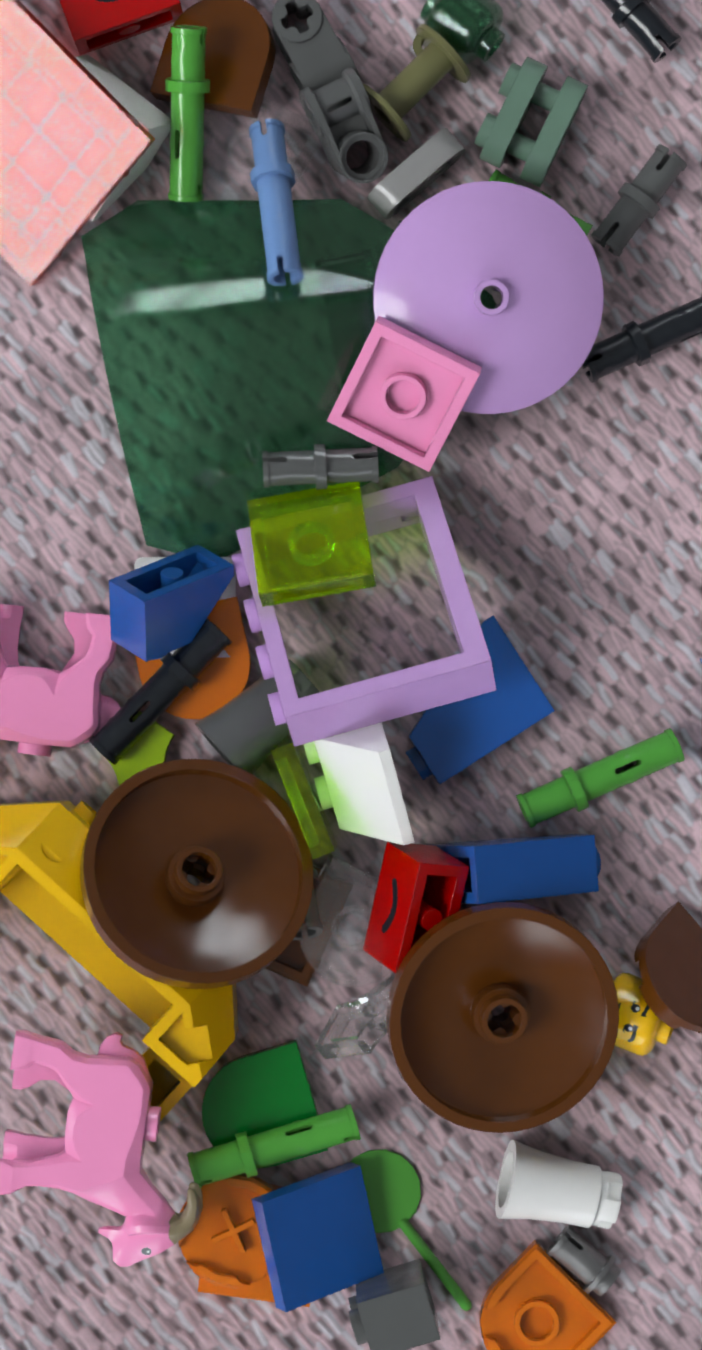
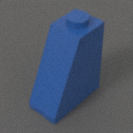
[405,615,555,784]
[426,834,601,904]

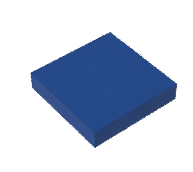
[252,1162,384,1312]

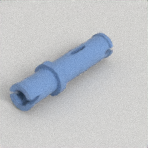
[249,118,304,287]

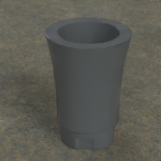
[195,659,319,775]

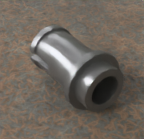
[546,1225,621,1297]

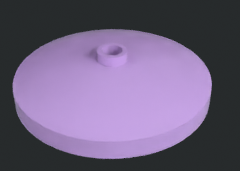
[373,181,604,414]

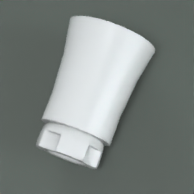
[495,1140,623,1229]

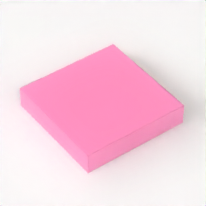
[327,315,482,472]

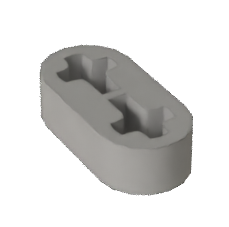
[367,128,465,220]

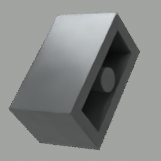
[348,1259,440,1350]

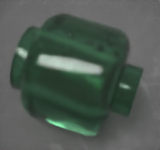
[420,0,505,65]

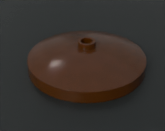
[80,759,313,989]
[386,902,619,1133]

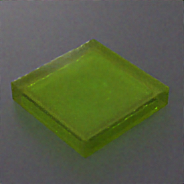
[247,482,376,607]
[271,742,338,859]

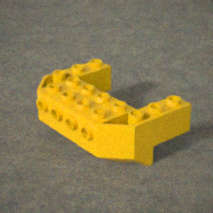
[0,800,239,1121]

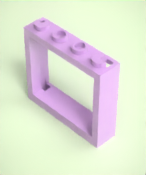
[231,476,496,747]

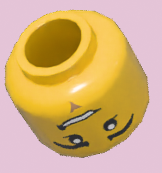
[613,973,674,1056]

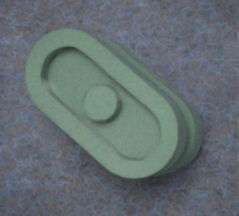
[474,57,589,187]

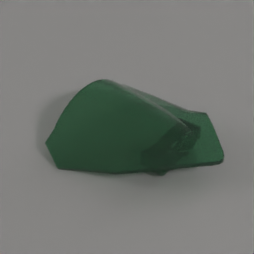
[81,199,496,557]

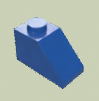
[109,545,234,662]

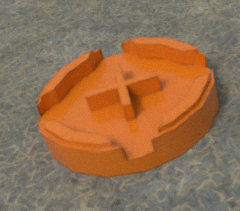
[178,1173,275,1288]

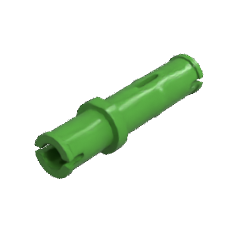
[165,25,211,202]
[516,728,685,828]
[187,1104,361,1188]

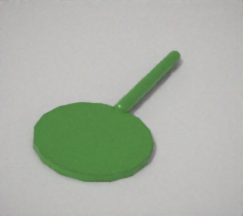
[350,1149,472,1311]

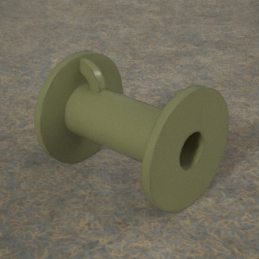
[362,24,471,142]

